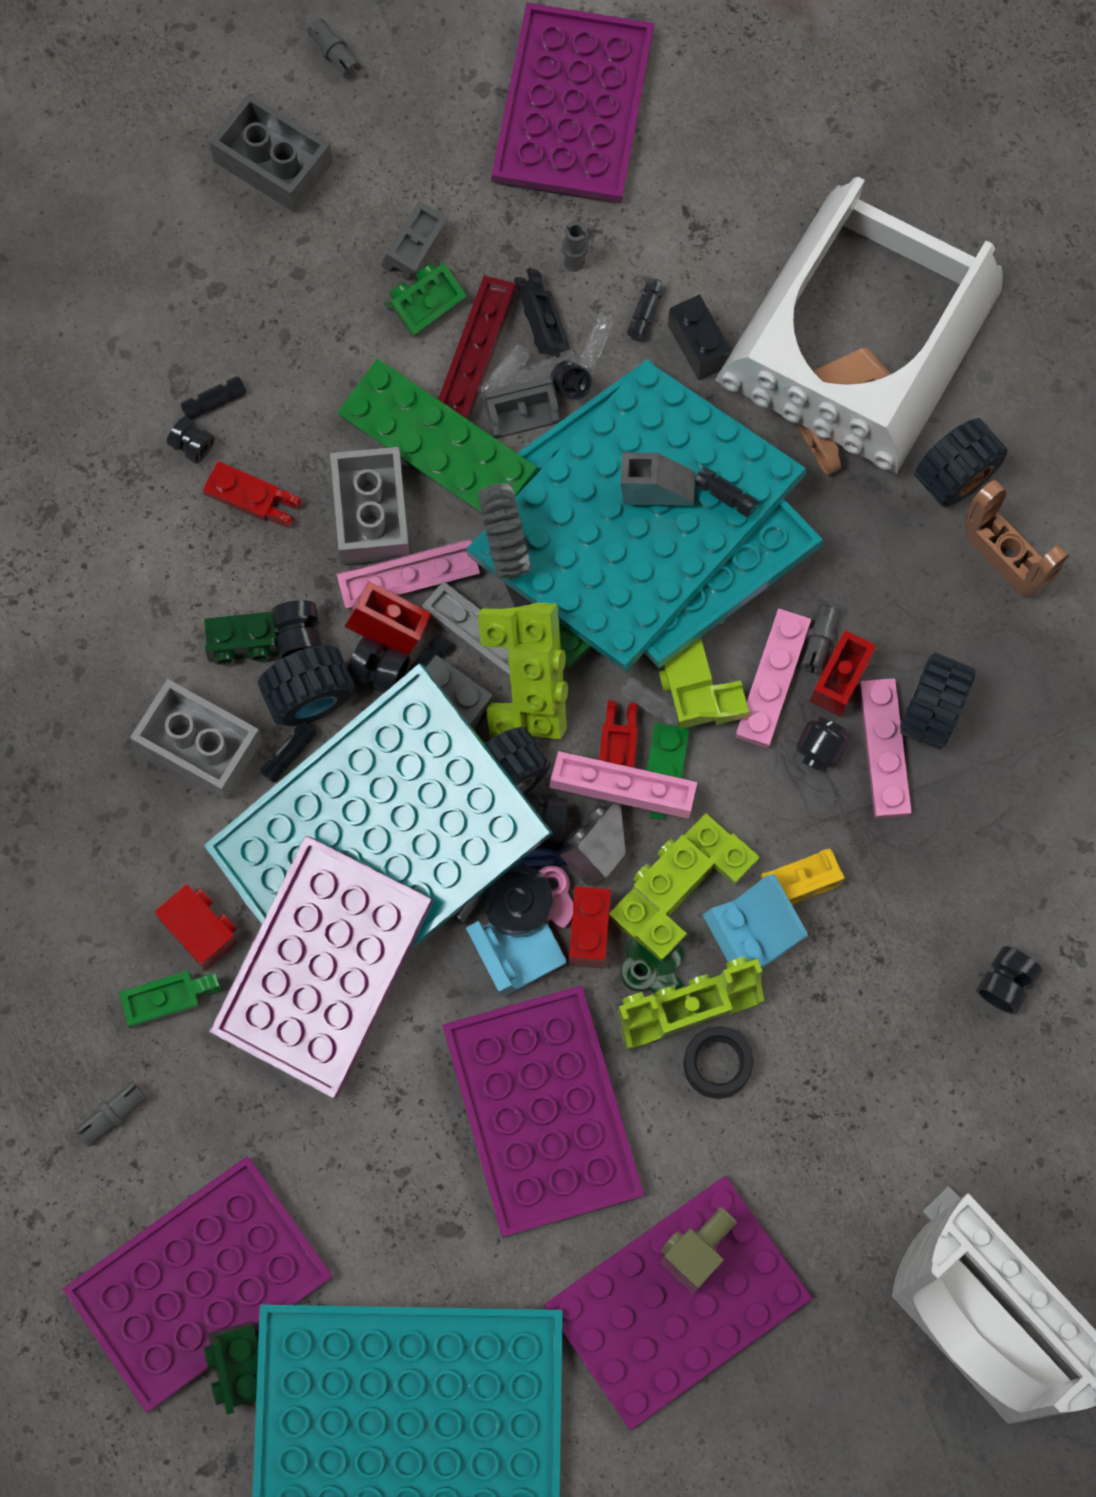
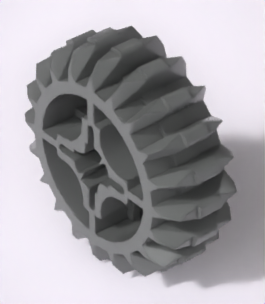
[478,483,531,579]

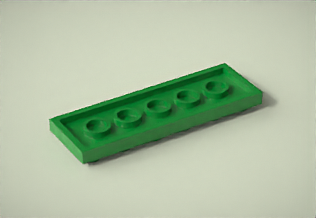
[337,358,539,515]

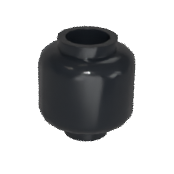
[796,717,849,771]

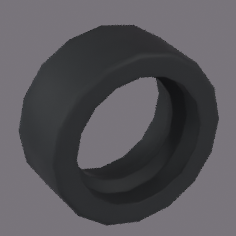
[683,1026,754,1099]

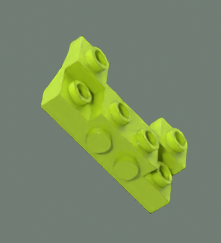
[478,602,568,739]
[659,621,750,729]
[609,813,760,962]
[617,956,765,1051]

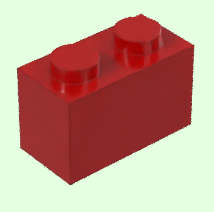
[344,581,431,655]
[810,630,876,717]
[154,883,238,971]
[568,886,611,969]

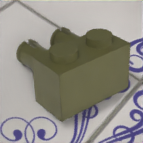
[660,1207,737,1295]

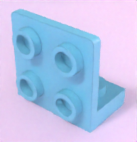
[702,874,808,968]
[466,921,567,997]

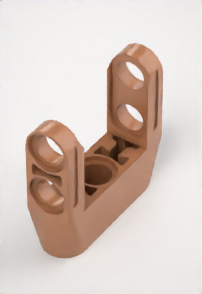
[796,347,891,475]
[964,479,1069,598]

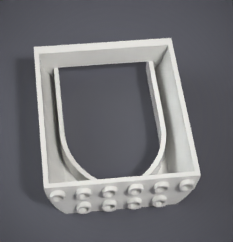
[715,177,1003,474]
[892,1193,1096,1424]

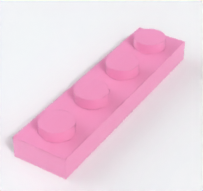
[336,539,479,608]
[735,608,811,749]
[859,678,912,819]
[550,751,697,819]

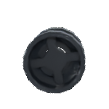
[550,361,592,400]
[167,416,215,464]

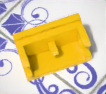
[760,848,845,905]

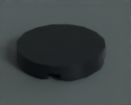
[483,865,555,938]

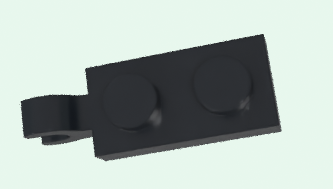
[514,268,571,357]

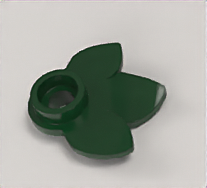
[620,937,683,993]

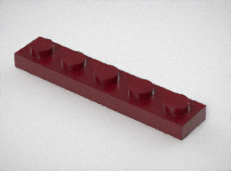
[438,275,517,420]

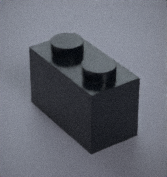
[668,294,731,381]

